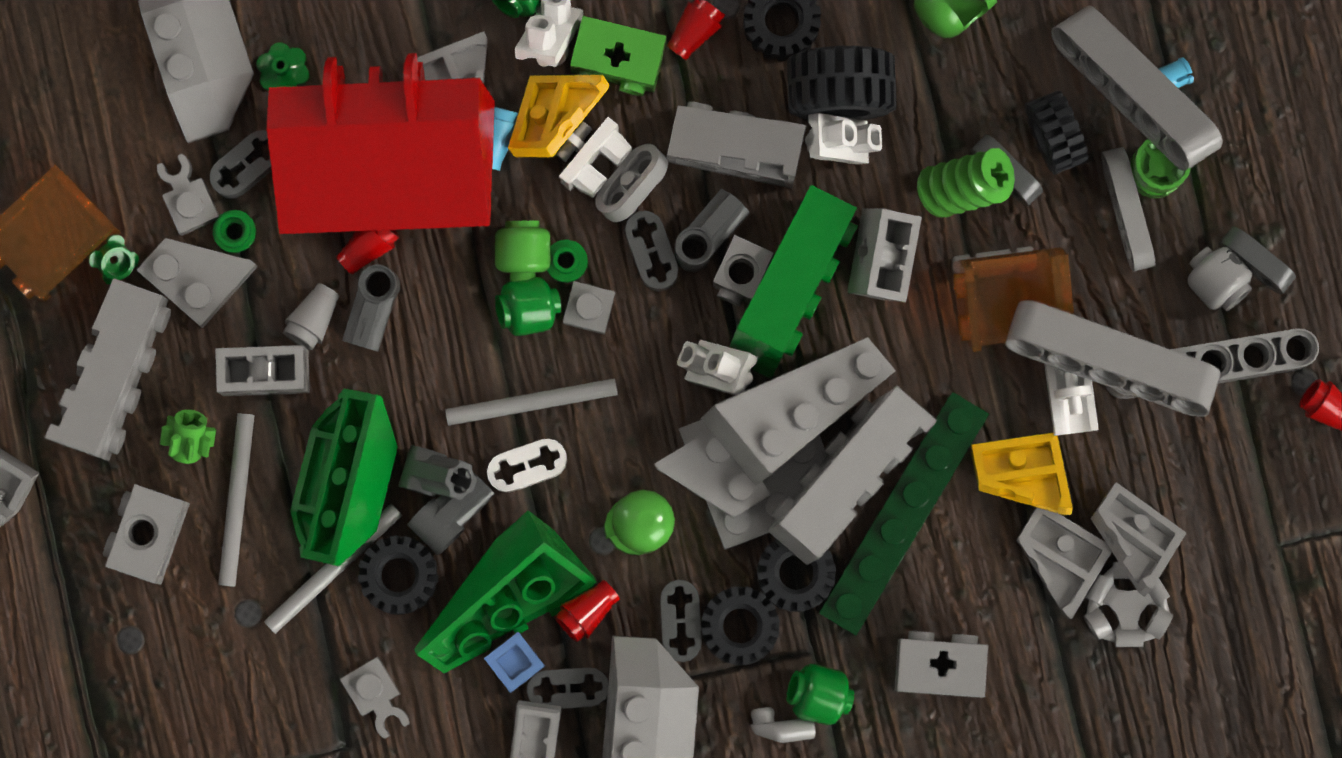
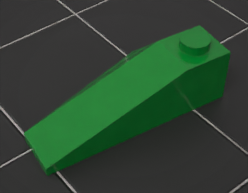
[414,511,597,673]

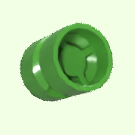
[1129,139,1191,199]

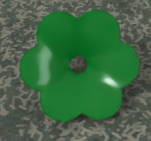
[257,42,310,91]

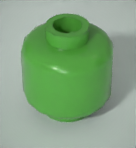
[495,221,550,281]

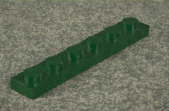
[818,392,989,636]

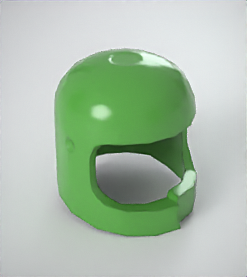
[914,0,997,38]
[604,490,675,556]

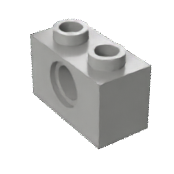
[103,484,190,585]

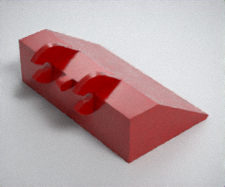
[266,53,495,234]

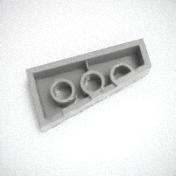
[45,278,171,461]
[701,338,896,486]
[768,386,937,565]

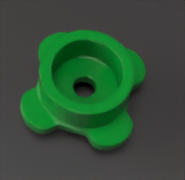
[88,234,139,285]

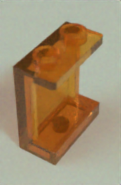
[0,164,121,302]
[953,247,1074,352]

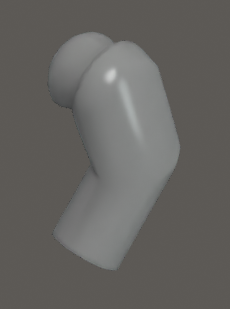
[750,707,815,743]

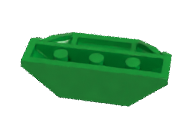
[290,388,398,566]

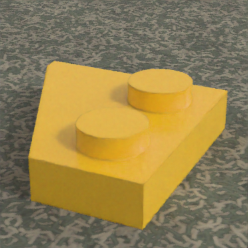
[508,75,609,157]
[971,432,1073,515]

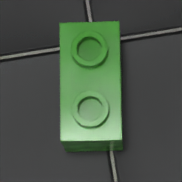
[570,16,666,96]

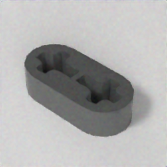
[210,130,272,199]
[970,134,1043,207]
[625,211,678,292]
[1219,227,1296,295]
[660,580,702,662]
[527,668,609,709]

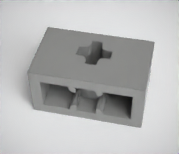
[847,208,922,302]
[216,345,310,396]
[895,631,988,698]

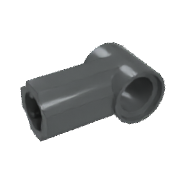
[674,188,750,272]
[342,264,400,352]
[398,445,477,500]
[407,472,495,556]

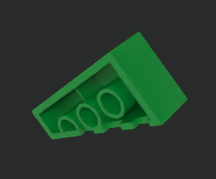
[729,185,858,379]

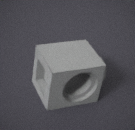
[712,235,774,306]

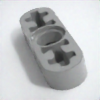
[1101,147,1155,272]

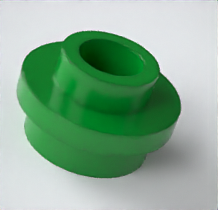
[213,210,256,253]
[547,239,588,283]

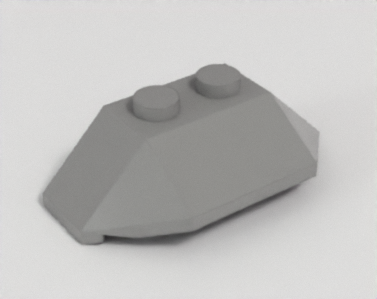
[138,0,254,143]
[602,636,699,758]

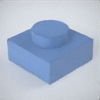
[484,632,545,693]

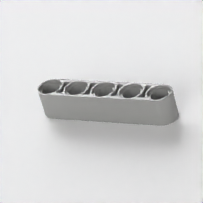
[1051,6,1222,171]
[1006,300,1221,417]
[1105,329,1319,399]

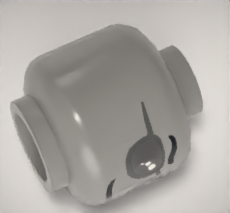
[1187,247,1252,311]

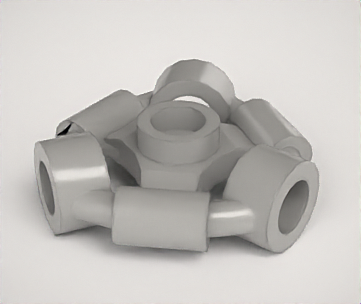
[1083,562,1173,647]

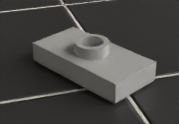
[510,700,562,758]

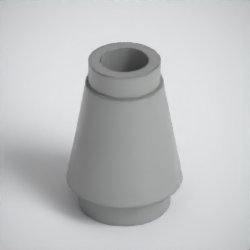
[283,283,340,350]

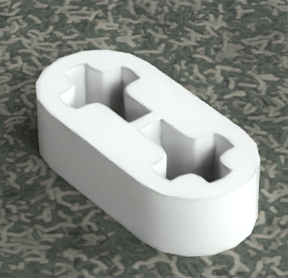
[487,439,567,493]

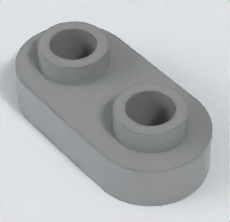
[595,144,668,222]

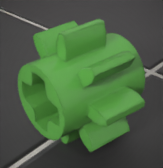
[160,410,216,464]

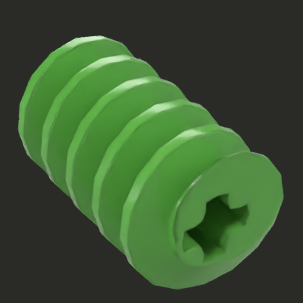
[917,148,1015,218]

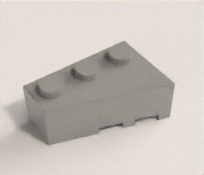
[667,102,806,189]

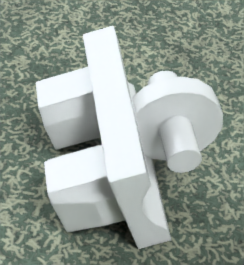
[515,0,583,67]
[805,113,882,165]
[556,117,632,198]
[677,340,758,396]
[1044,364,1099,436]

